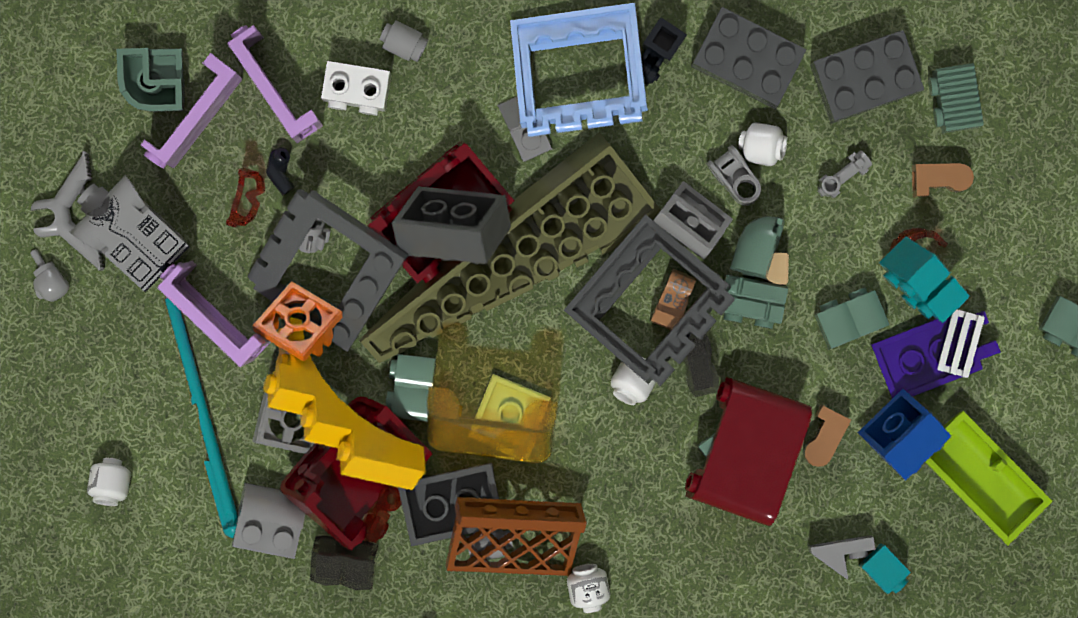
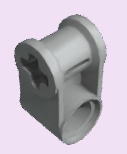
[706,145,761,206]

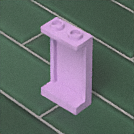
[228,25,323,143]
[141,53,242,169]
[157,261,271,367]

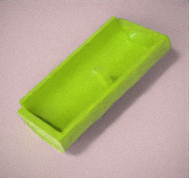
[925,411,1053,546]

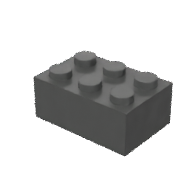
[691,7,807,109]
[810,30,925,124]
[392,186,511,264]
[398,462,500,547]

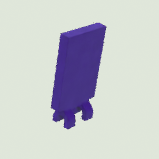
[871,311,1001,399]

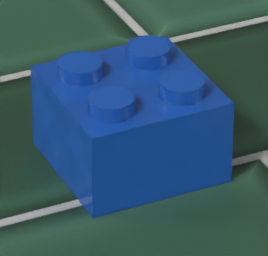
[857,389,951,481]

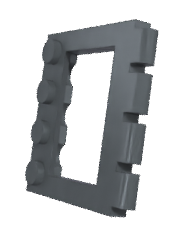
[248,189,409,352]
[564,214,735,386]

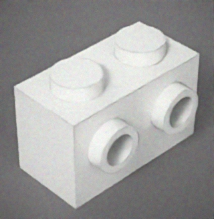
[321,61,392,116]

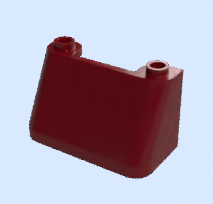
[366,141,514,284]
[685,377,812,526]
[280,396,433,551]

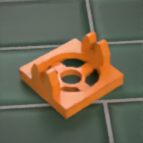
[252,281,343,362]

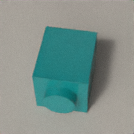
[858,543,911,594]

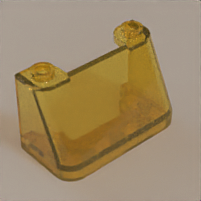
[427,386,559,463]

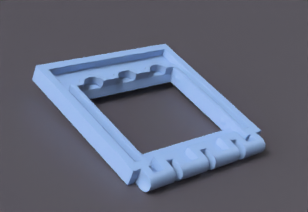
[510,3,648,137]

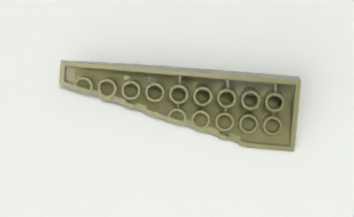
[359,132,661,363]

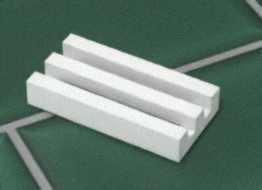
[937,309,985,378]

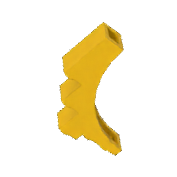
[264,317,425,490]

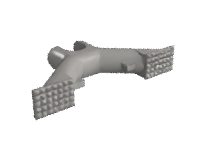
[31,151,105,271]

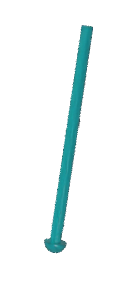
[165,298,238,538]

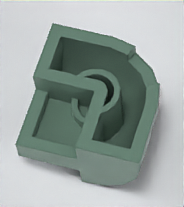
[117,48,185,112]
[730,216,785,279]

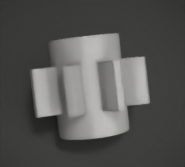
[299,217,331,253]

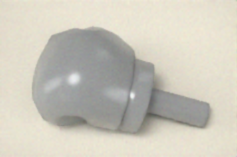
[30,249,69,302]

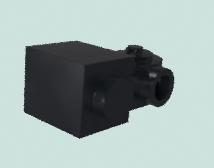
[642,17,687,87]

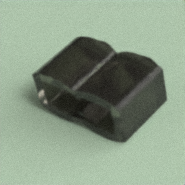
[682,334,719,397]
[310,535,378,590]

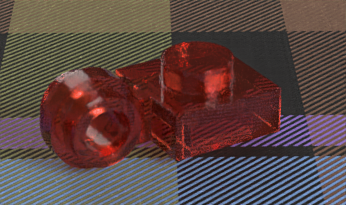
[363,486,402,543]

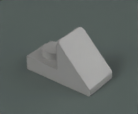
[498,97,552,163]
[808,535,876,580]

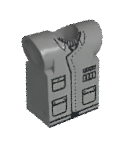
[70,175,189,292]

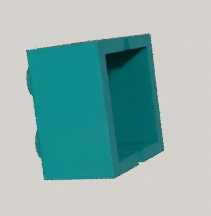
[879,236,970,323]

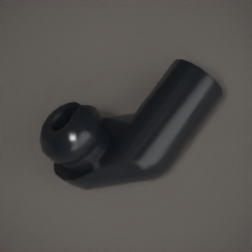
[266,147,295,196]

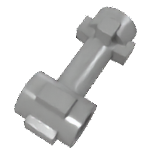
[817,150,872,198]

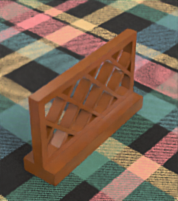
[446,497,587,576]

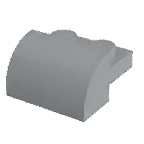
[653,181,733,260]
[232,482,305,559]

